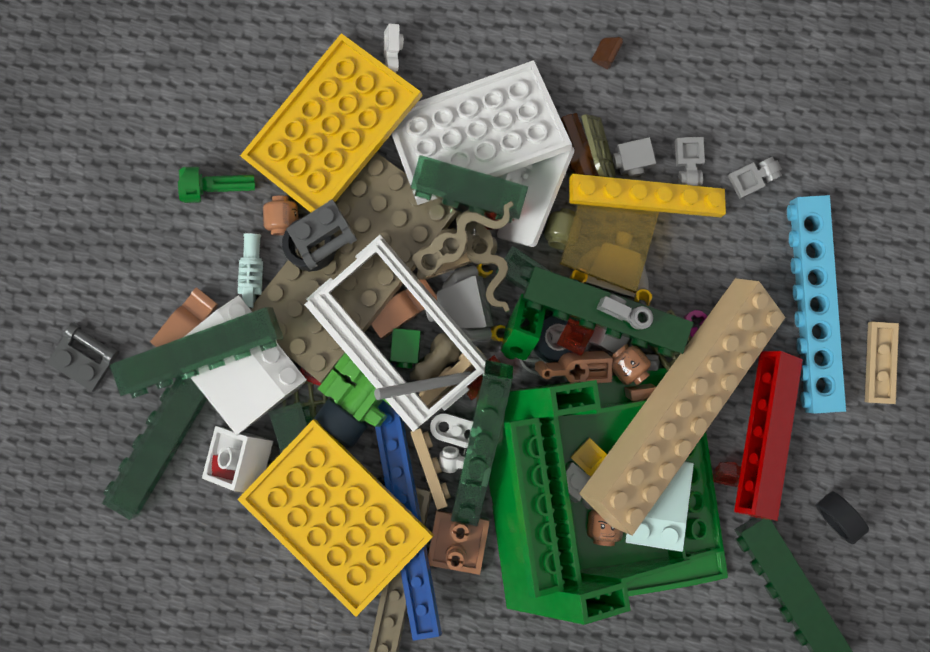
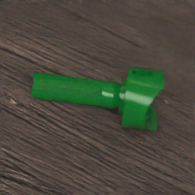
[178,166,255,203]

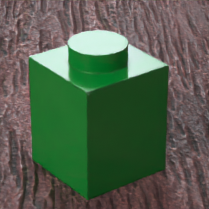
[390,328,421,368]

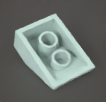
[626,462,694,552]

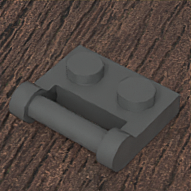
[286,199,358,270]
[47,322,119,392]

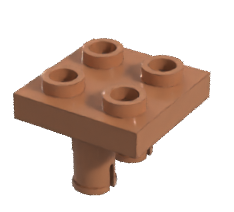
[428,510,490,575]

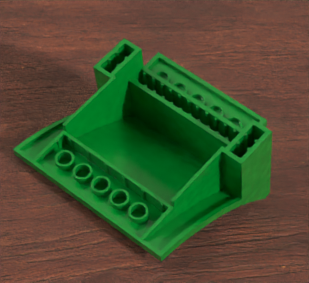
[476,368,728,625]

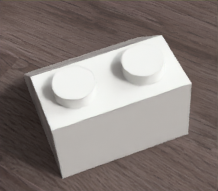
[202,426,273,492]

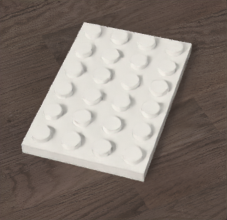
[391,60,572,205]

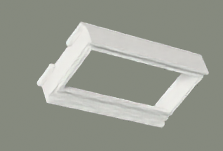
[304,235,491,432]

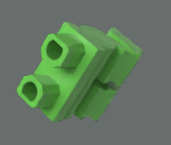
[318,353,392,427]

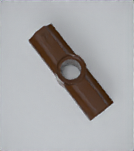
[560,113,599,176]

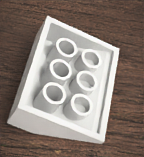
[169,295,306,436]

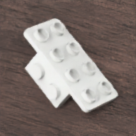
[488,147,574,247]

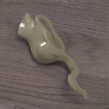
[412,201,514,279]
[456,208,510,312]
[409,333,461,381]

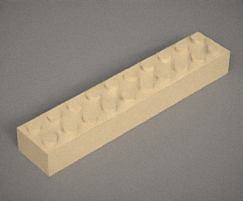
[579,278,786,536]

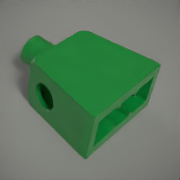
[500,293,546,360]

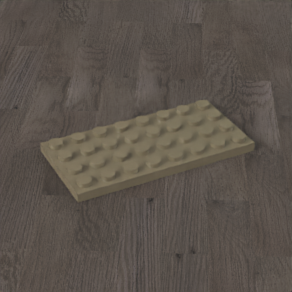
[250,152,458,383]

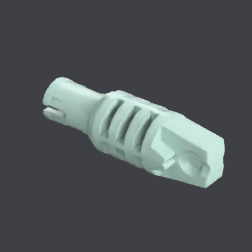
[238,233,263,308]

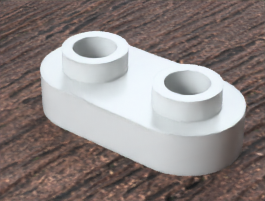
[430,413,483,449]

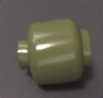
[544,208,582,250]

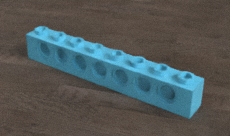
[787,195,846,413]

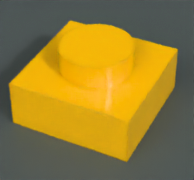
[570,437,607,477]

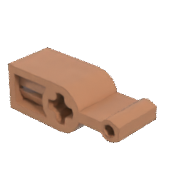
[371,279,438,339]
[150,287,219,359]
[535,351,613,383]

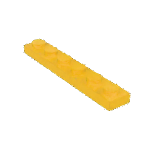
[569,174,726,217]

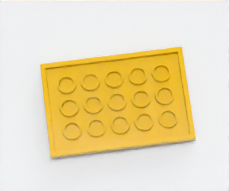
[240,33,423,213]
[237,419,434,617]

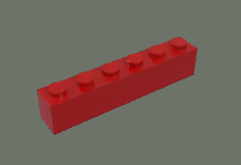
[734,351,803,521]

